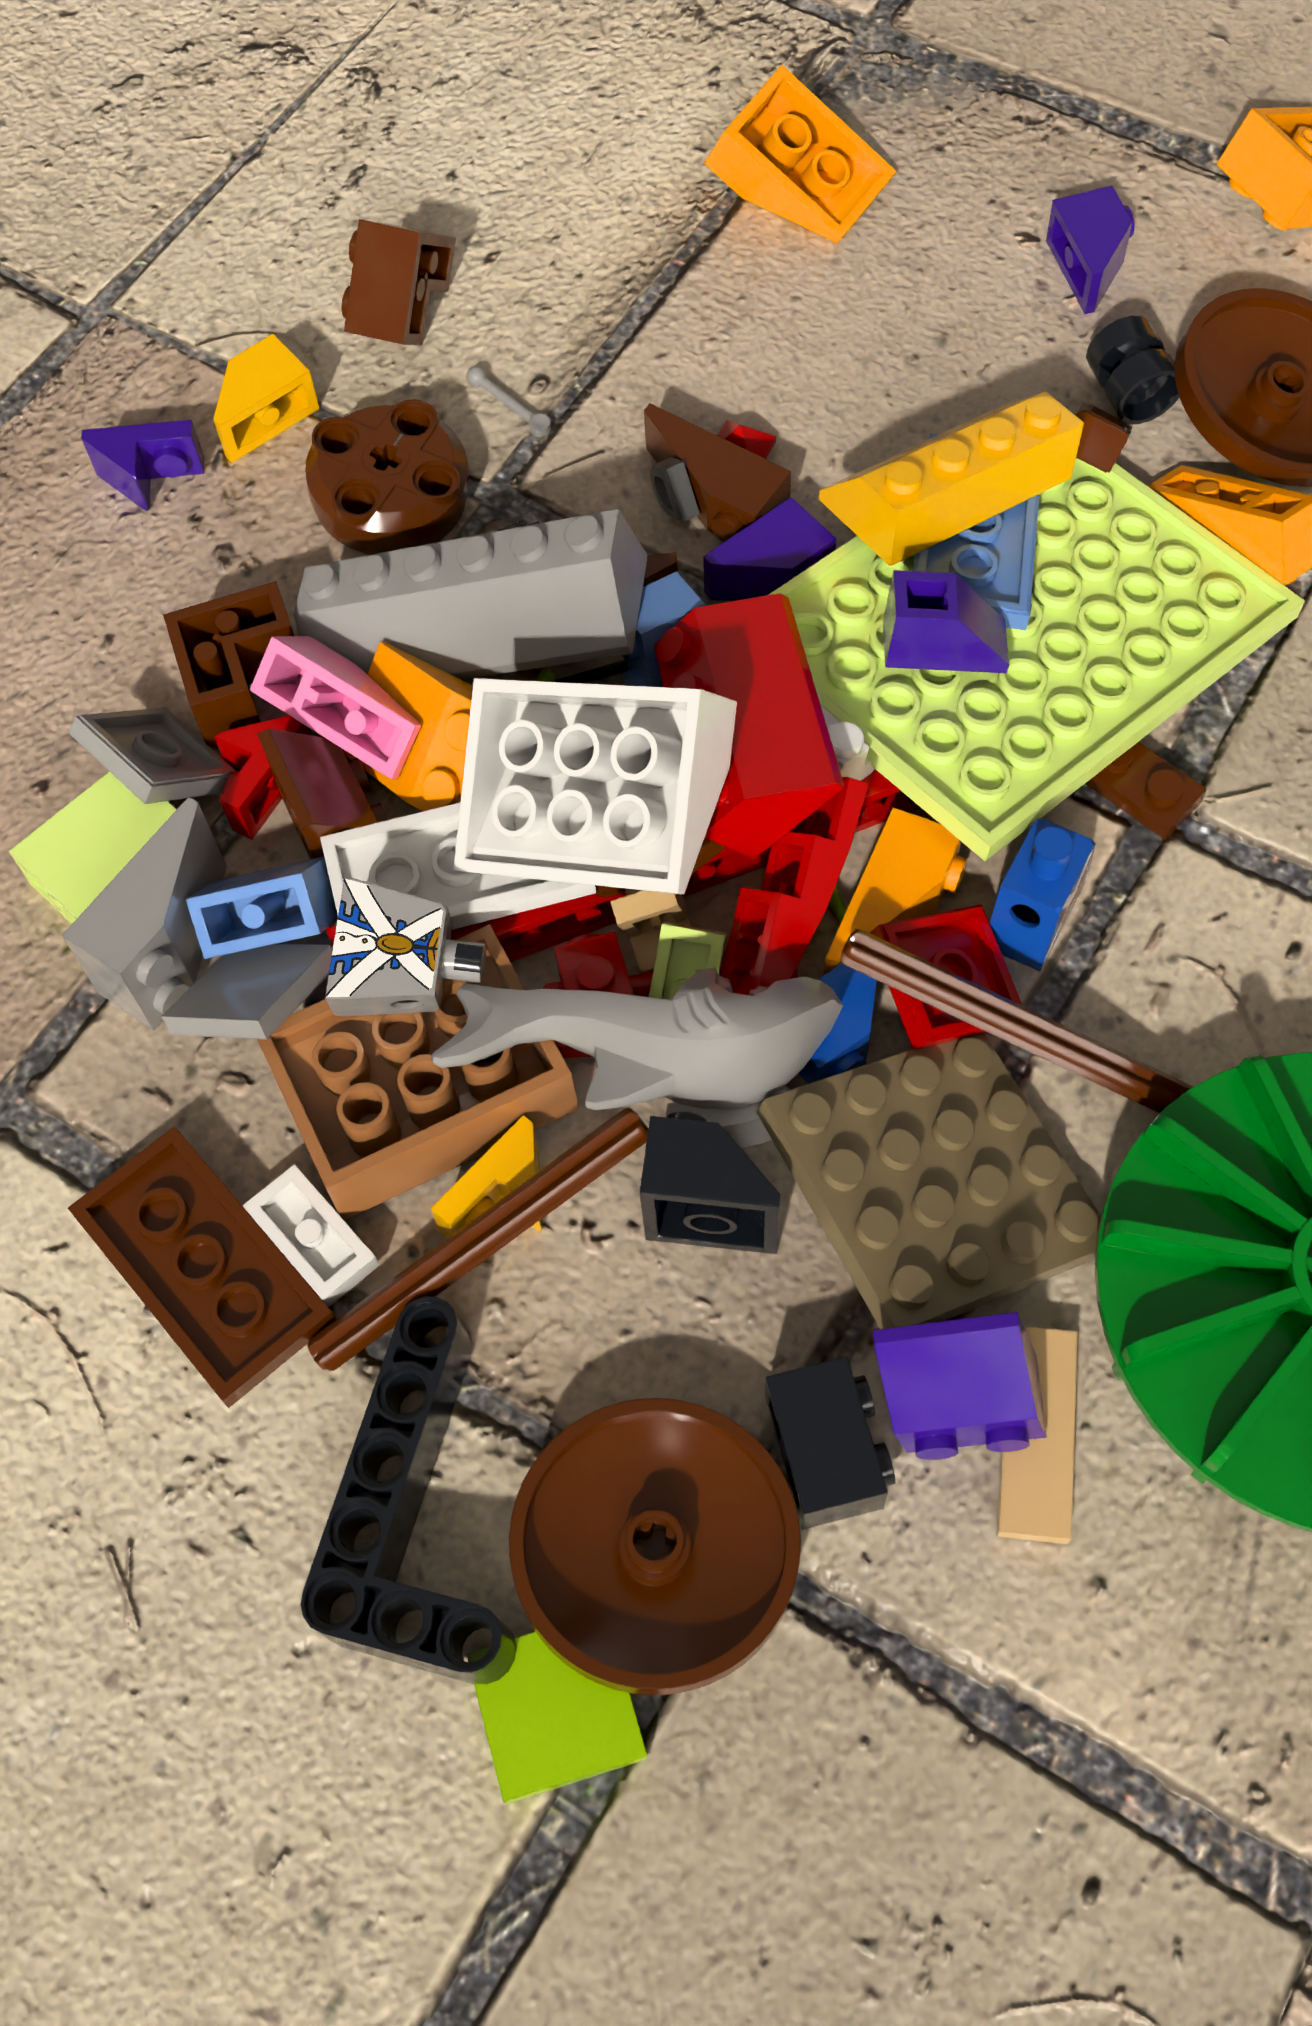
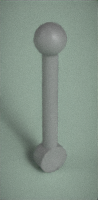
[466,365,551,437]

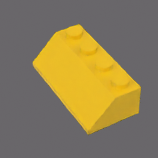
[819,391,1084,566]

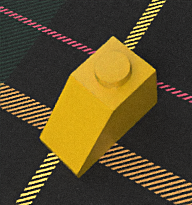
[213,334,320,463]

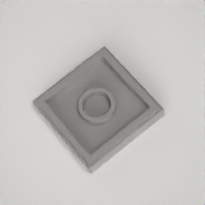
[69,708,236,804]
[161,944,333,1040]

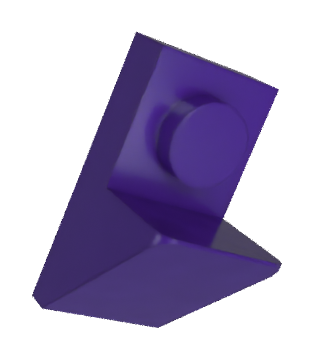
[81,420,204,511]

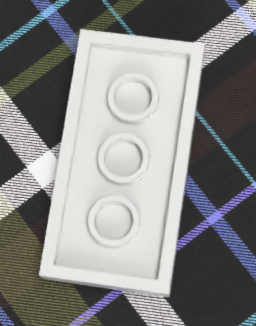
[320,802,596,930]

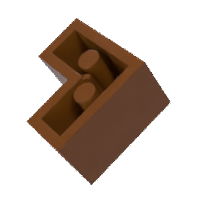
[341,219,456,345]
[163,581,294,746]

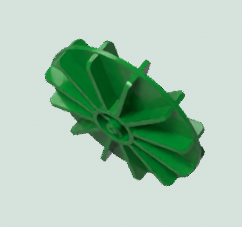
[1094,1052,1312,1532]

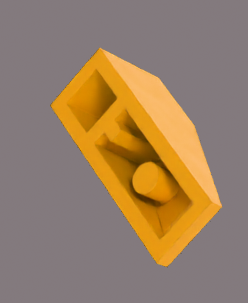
[1147,465,1312,586]
[824,807,968,975]

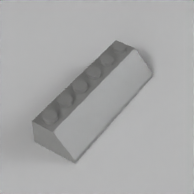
[294,509,648,680]

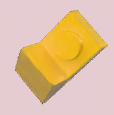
[430,1115,542,1238]

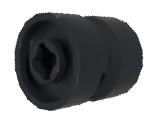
[1086,315,1179,424]

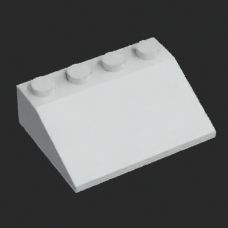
[453,678,737,894]

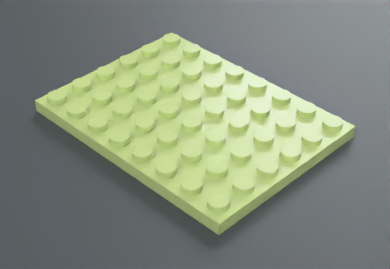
[769,458,1305,862]

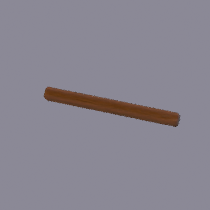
[840,929,1194,1113]
[307,1108,648,1371]

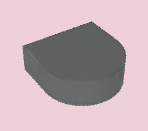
[650,457,700,522]

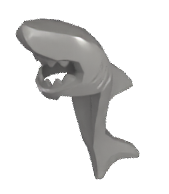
[431,968,843,1110]

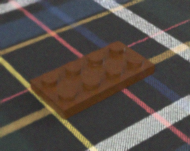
[68,1126,336,1408]

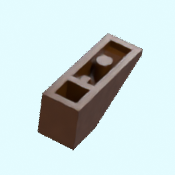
[644,403,791,542]

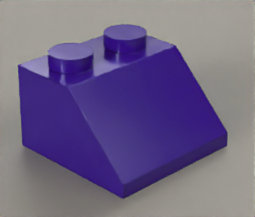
[873,1312,1047,1460]

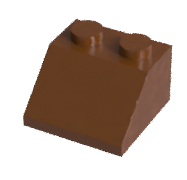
[257,729,388,859]

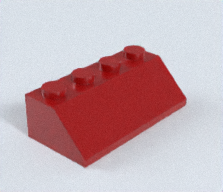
[654,593,845,859]

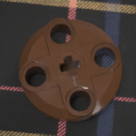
[305,399,469,555]

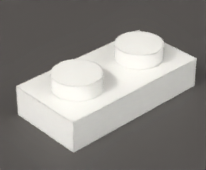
[242,1164,379,1307]

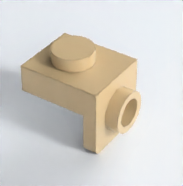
[610,889,692,973]

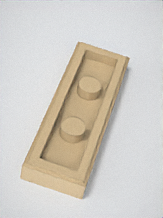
[996,1326,1078,1544]

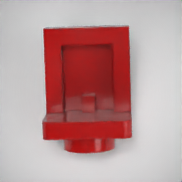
[554,932,634,995]

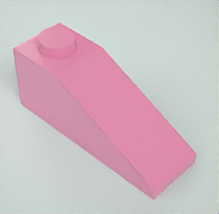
[250,636,421,779]

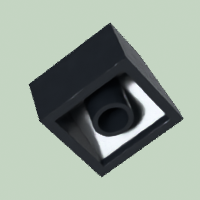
[640,1112,781,1254]

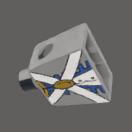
[325,877,486,1016]

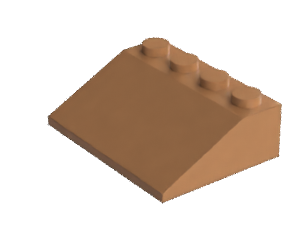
[257,924,579,1221]

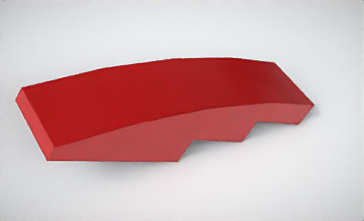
[720,777,868,995]

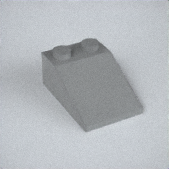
[62,797,227,1031]

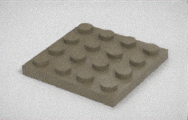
[757,1033,1101,1329]

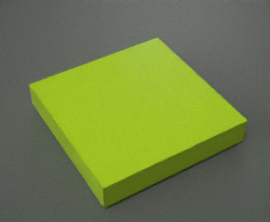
[466,1632,648,1805]

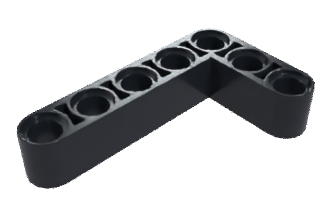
[300,1296,516,1684]

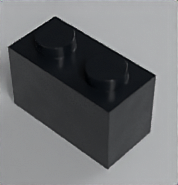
[765,1356,896,1530]

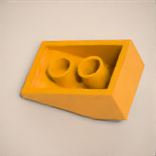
[704,65,897,243]
[1216,107,1312,231]
[342,642,473,811]

